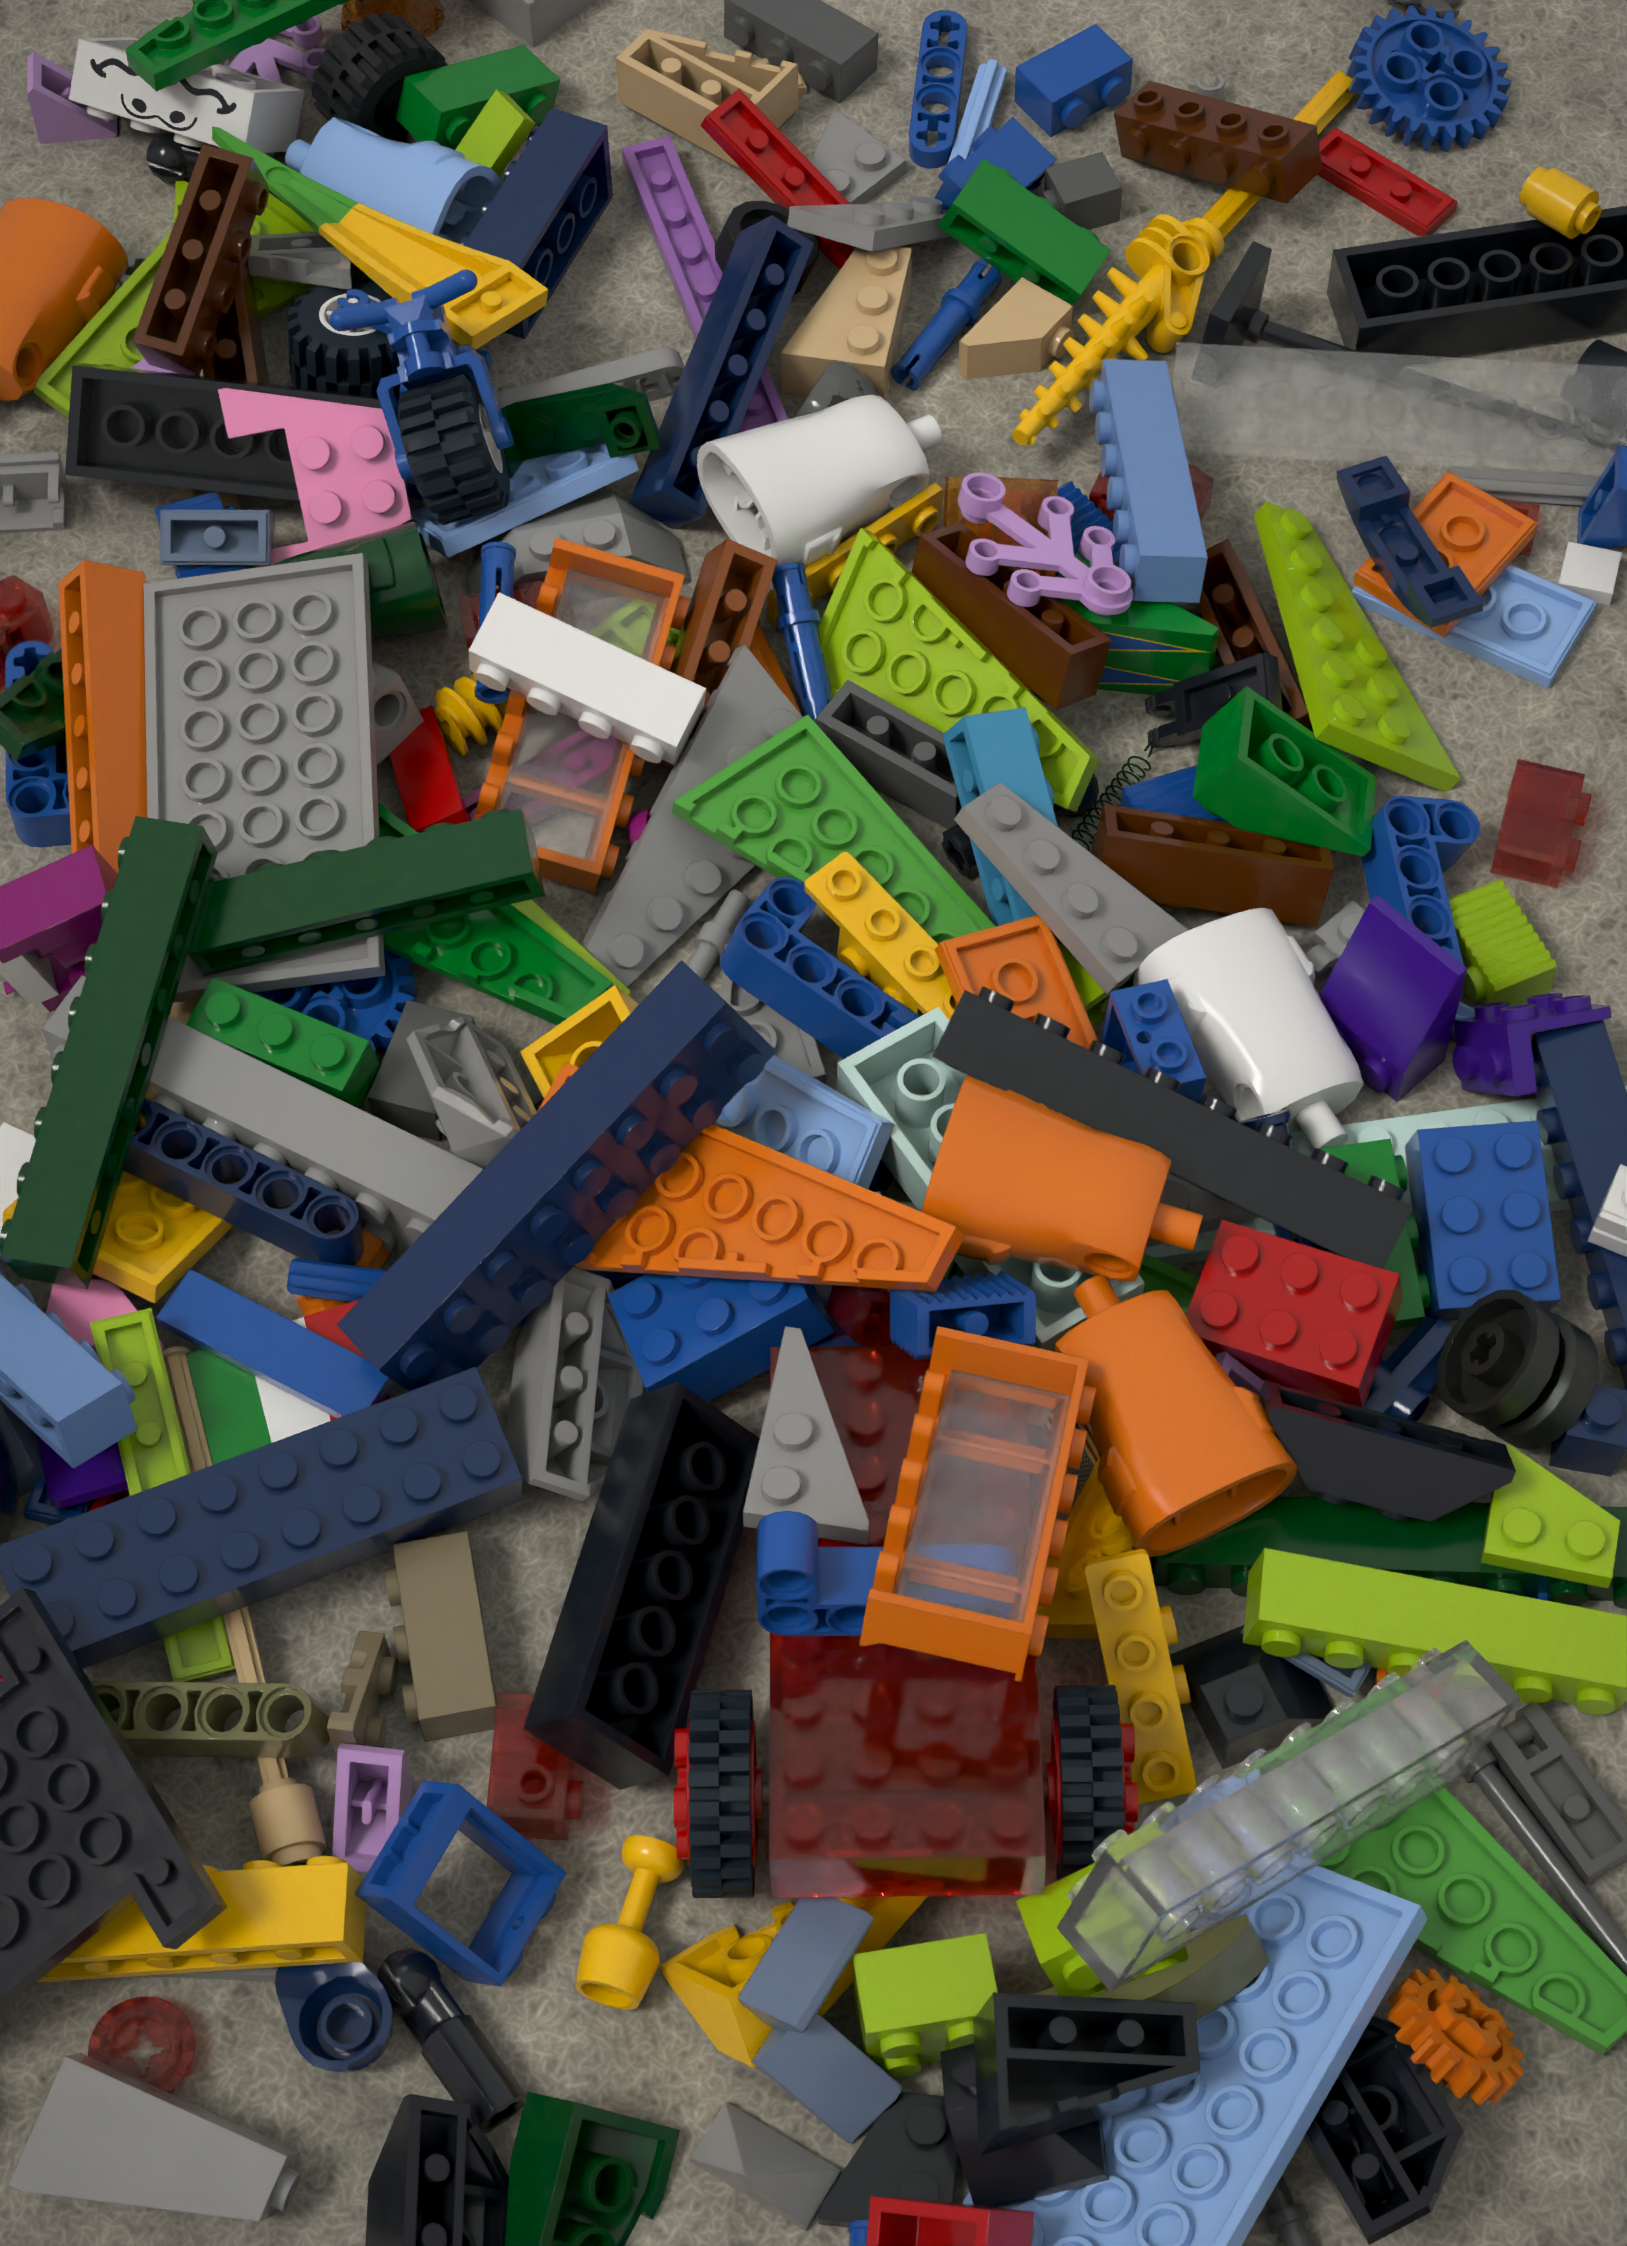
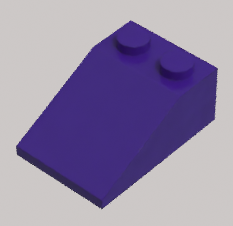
[1319,895,1467,1102]

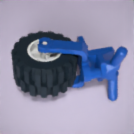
[330,269,514,525]
[287,278,491,398]

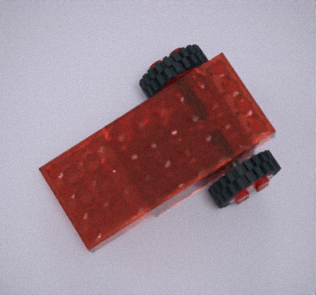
[673,1346,1139,1898]

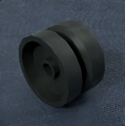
[1437,1290,1598,1449]

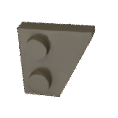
[327,1630,399,1757]

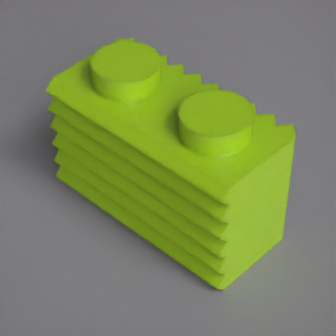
[1448,878,1557,1006]

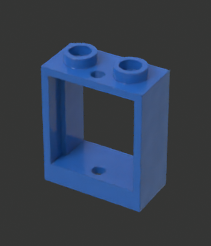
[1101,979,1206,1103]
[355,1781,567,1987]

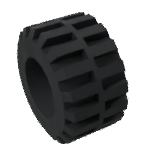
[312,12,448,143]

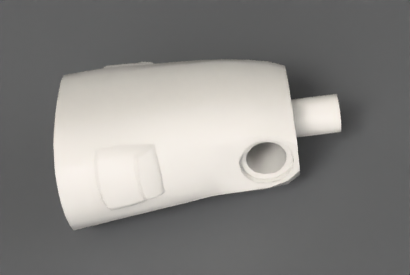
[697,395,942,567]
[1133,908,1363,1149]

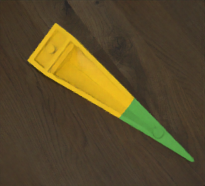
[212,126,548,350]

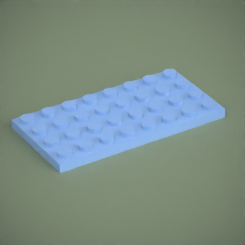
[963,1819,1428,2246]

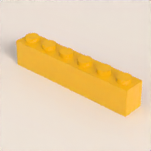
[36,1856,367,1983]

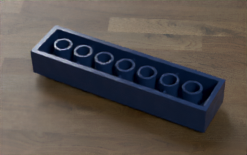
[336,960,777,1391]
[0,1367,523,1669]

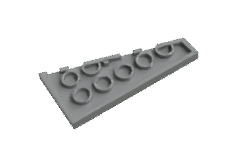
[580,644,803,987]

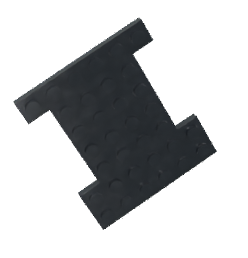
[0,1587,228,2012]

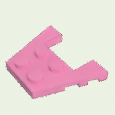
[218,388,414,568]

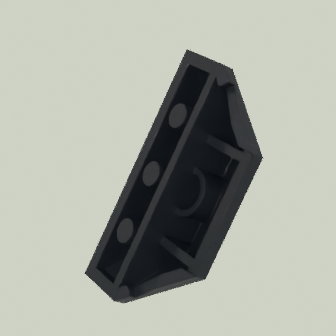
[1261,1380,1516,1522]
[1304,2016,1466,2245]
[365,2094,509,2246]

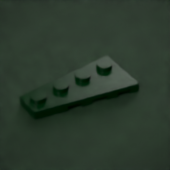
[0,649,66,761]

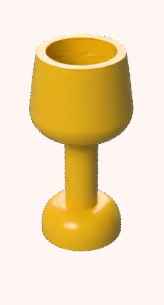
[575,1835,687,2010]

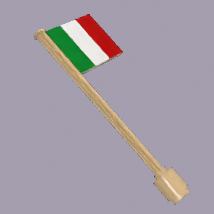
[162,1299,390,1867]

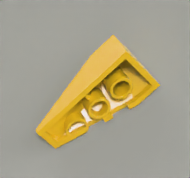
[660,1853,943,2068]

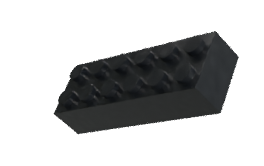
[1327,206,1627,371]
[65,363,399,501]
[523,1381,760,1790]

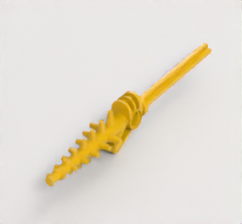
[1012,69,1356,446]

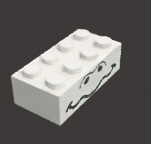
[69,37,305,158]

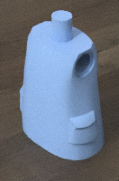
[285,117,502,244]

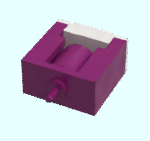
[0,845,118,1014]

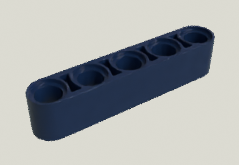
[123,1098,364,1266]

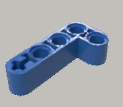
[5,641,71,848]
[1361,796,1480,965]
[720,877,920,1059]
[756,1511,1019,1636]

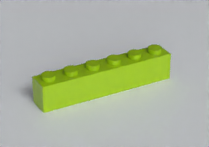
[1243,1548,1627,1715]

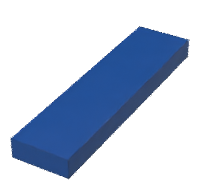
[156,1269,396,1418]

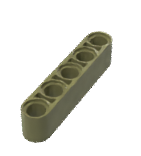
[90,1681,330,1758]

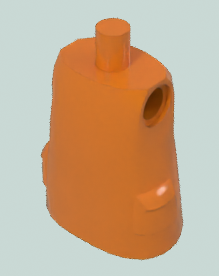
[0,198,129,401]
[922,1075,1203,1281]
[1055,1275,1298,1557]

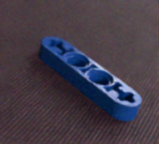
[909,10,967,169]

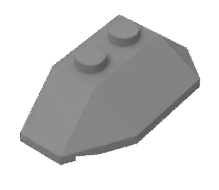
[465,492,688,623]
[406,1016,537,1169]
[506,1267,644,1501]

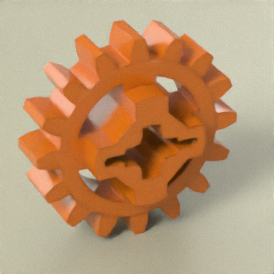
[1387,1968,1524,2105]

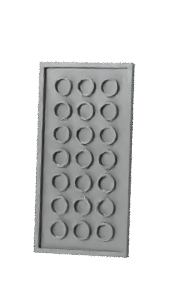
[143,553,385,1003]

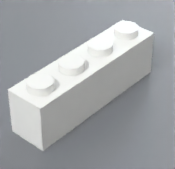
[468,592,706,765]

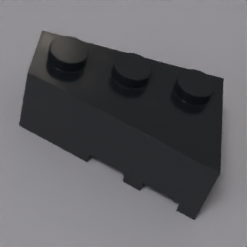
[973,1992,1200,2156]

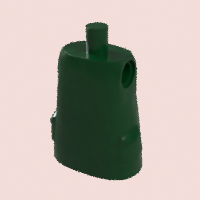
[270,521,449,640]

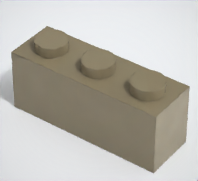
[384,1531,501,1742]

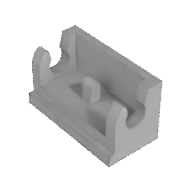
[0,452,68,534]

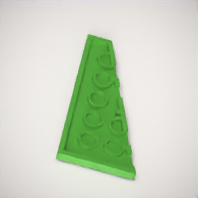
[672,714,996,945]
[1233,1715,1627,2056]

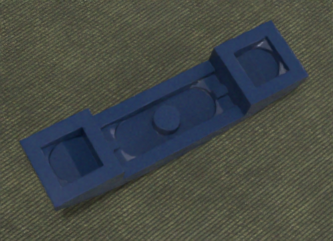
[1336,455,1484,628]

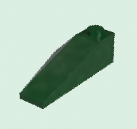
[505,2092,680,2246]

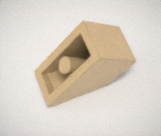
[958,277,1074,379]

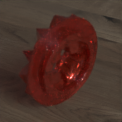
[88,1996,197,2094]

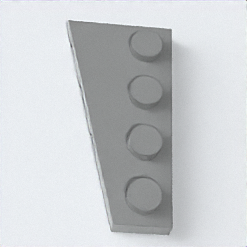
[954,782,1188,994]

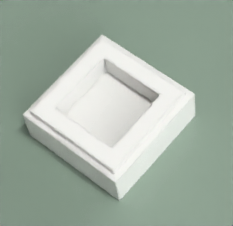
[1558,541,1622,606]

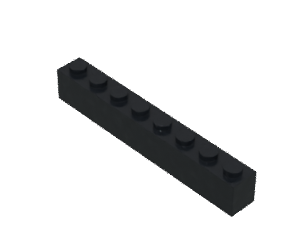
[932,986,1413,1269]

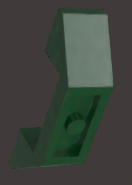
[501,383,663,478]

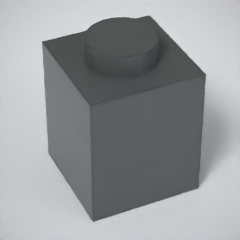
[1039,152,1122,230]

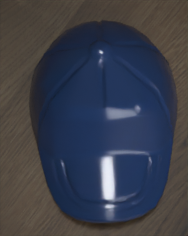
[275,1962,393,2073]

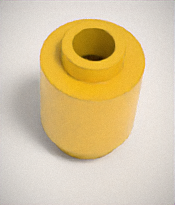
[1519,166,1601,239]

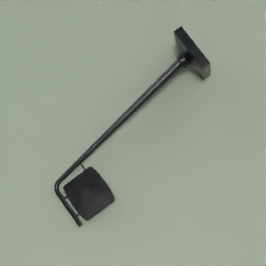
[1192,241,1627,451]

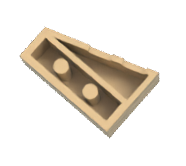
[616,29,799,168]
[780,247,912,400]

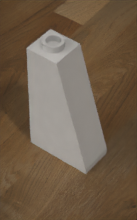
[7,2053,301,2222]

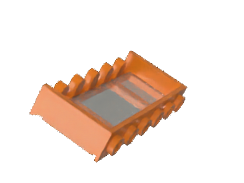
[474,538,690,895]
[859,1326,1096,1682]

